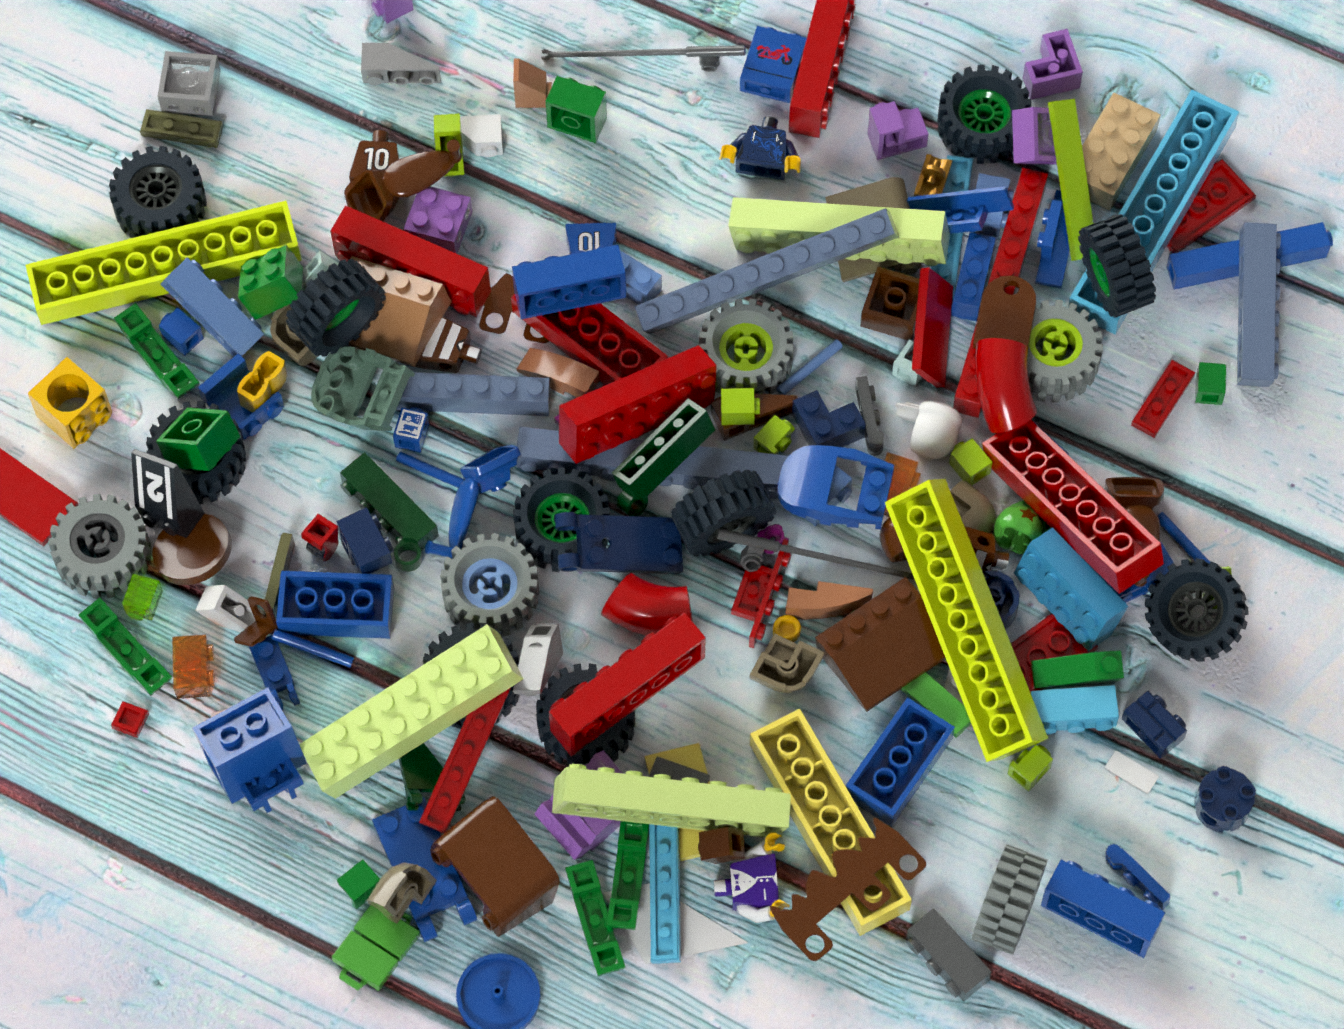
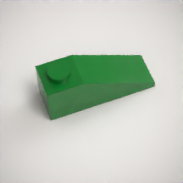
[1031,650,1124,689]

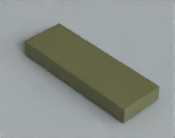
[140,109,223,148]
[263,533,295,620]

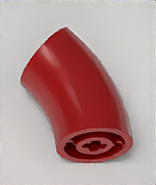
[975,338,1037,433]
[601,573,693,636]

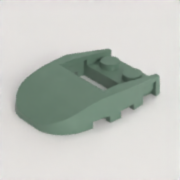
[311,347,415,431]

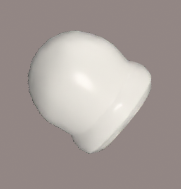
[895,401,963,459]

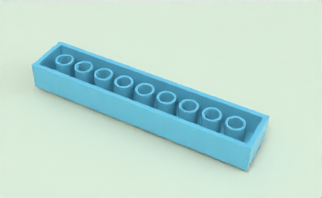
[1068,90,1239,335]

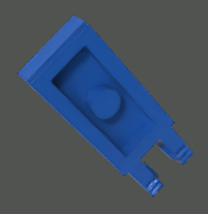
[249,635,300,711]
[1105,844,1170,911]

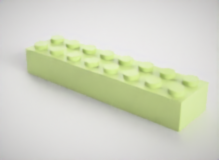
[728,197,950,266]
[299,624,524,799]
[552,764,791,838]

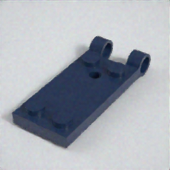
[555,512,684,574]

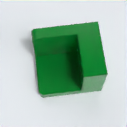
[1195,362,1226,405]
[337,859,380,909]

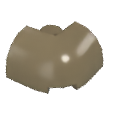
[270,304,318,366]
[950,480,997,534]
[749,633,825,694]
[366,862,437,924]

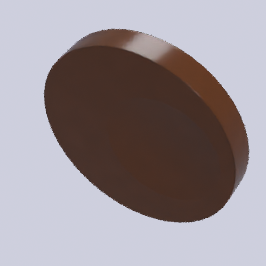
[152,514,232,585]

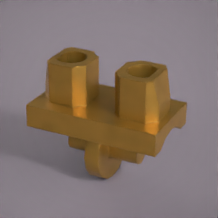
[914,154,952,197]

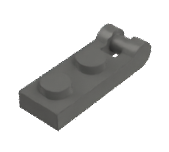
[855,376,884,456]

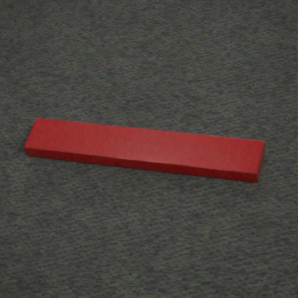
[419,688,511,834]

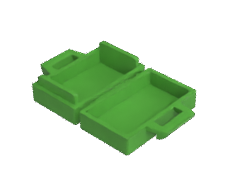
[332,905,420,991]

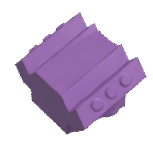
[534,750,623,860]

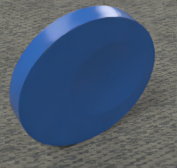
[456,953,541,1029]

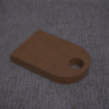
[973,276,1036,349]

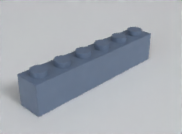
[1237,222,1281,387]
[396,372,551,416]

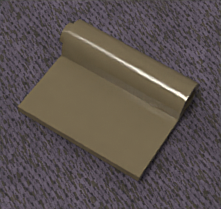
[825,177,922,282]

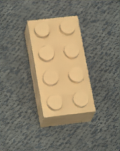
[1082,92,1161,211]

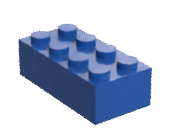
[512,245,626,319]
[276,571,394,639]
[845,697,955,827]
[1041,859,1165,958]

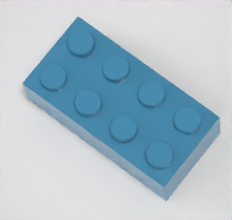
[1014,528,1129,652]

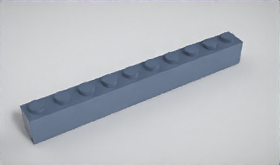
[634,208,899,334]
[516,427,788,498]

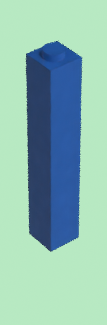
[1166,222,1333,290]

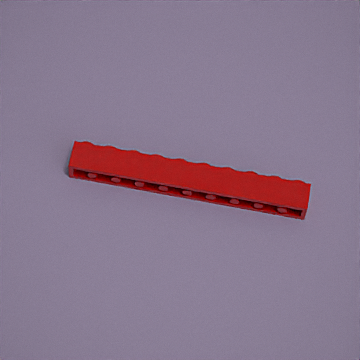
[953,168,1048,418]

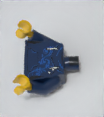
[719,116,801,181]

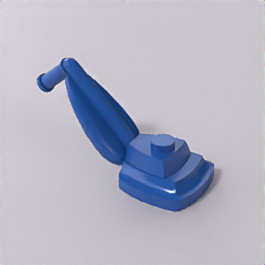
[425,445,521,559]

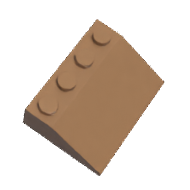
[349,256,451,367]

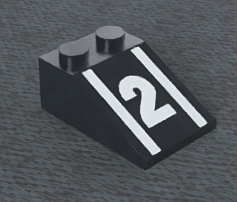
[131,449,205,538]

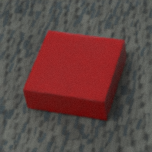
[111,701,149,738]

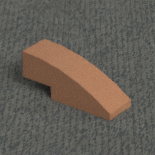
[517,348,600,398]
[786,581,873,620]

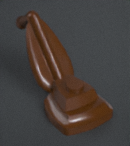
[344,140,462,221]
[1105,477,1164,587]

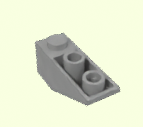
[361,43,441,85]
[513,624,563,696]

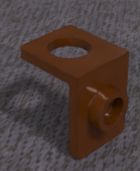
[234,596,277,647]

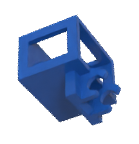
[192,687,307,813]

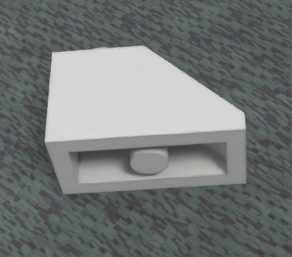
[460,114,503,157]
[195,585,265,633]

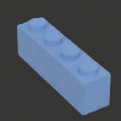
[160,257,264,357]

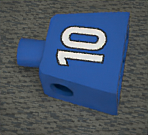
[565,223,617,255]

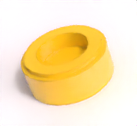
[773,615,801,642]

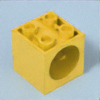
[28,357,113,449]

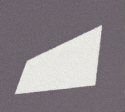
[603,883,748,964]

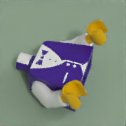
[713,832,790,923]

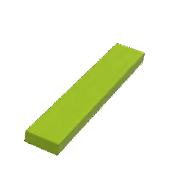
[1048,99,1094,261]

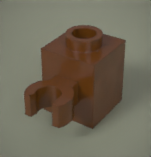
[698,827,745,864]

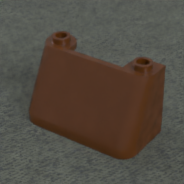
[430,796,560,937]

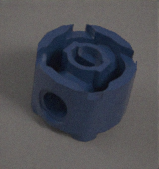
[983,570,1020,630]
[1194,766,1256,832]

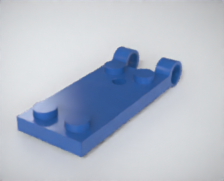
[372,798,478,942]

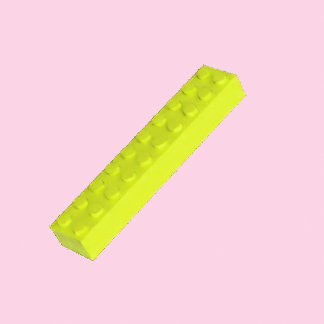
[25,201,302,325]
[885,479,1048,762]

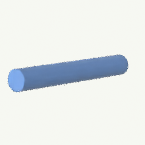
[776,339,843,395]

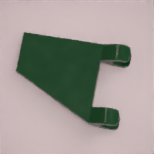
[399,743,466,811]

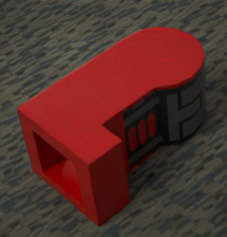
[301,513,339,562]

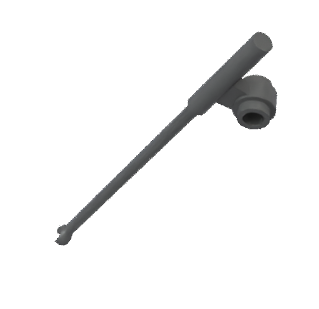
[541,45,746,72]
[716,528,915,580]

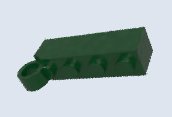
[612,398,716,517]
[340,452,439,572]

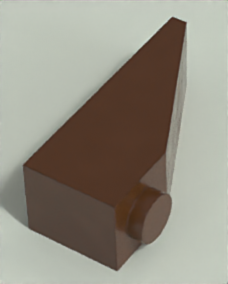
[711,394,798,441]

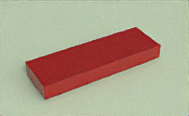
[1131,360,1196,438]

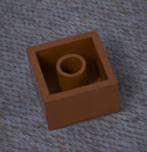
[860,267,919,341]

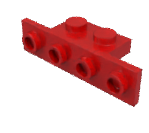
[731,539,792,648]

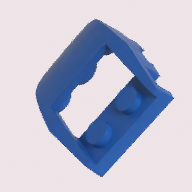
[777,445,894,530]

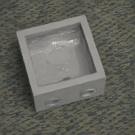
[157,51,221,116]

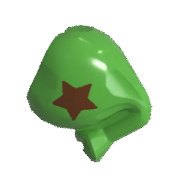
[994,501,1051,554]

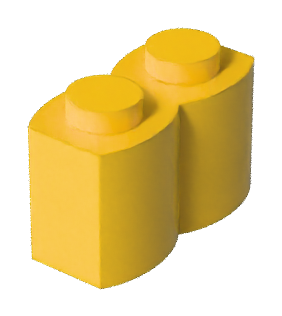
[237,351,287,413]

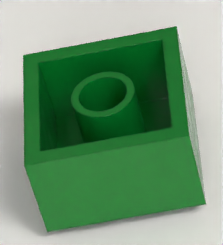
[545,76,607,143]
[238,244,303,320]
[156,407,241,471]

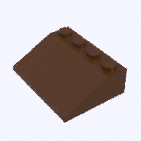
[815,577,946,712]

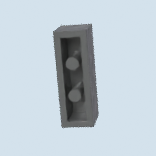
[906,908,992,1002]

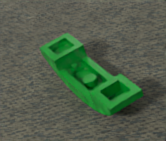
[114,303,200,399]
[78,597,172,696]
[607,821,649,930]
[565,860,625,976]

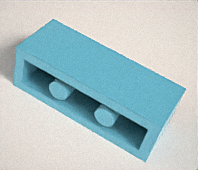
[1031,685,1119,735]

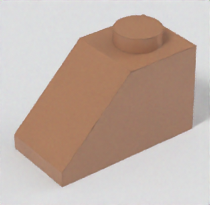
[513,58,552,108]

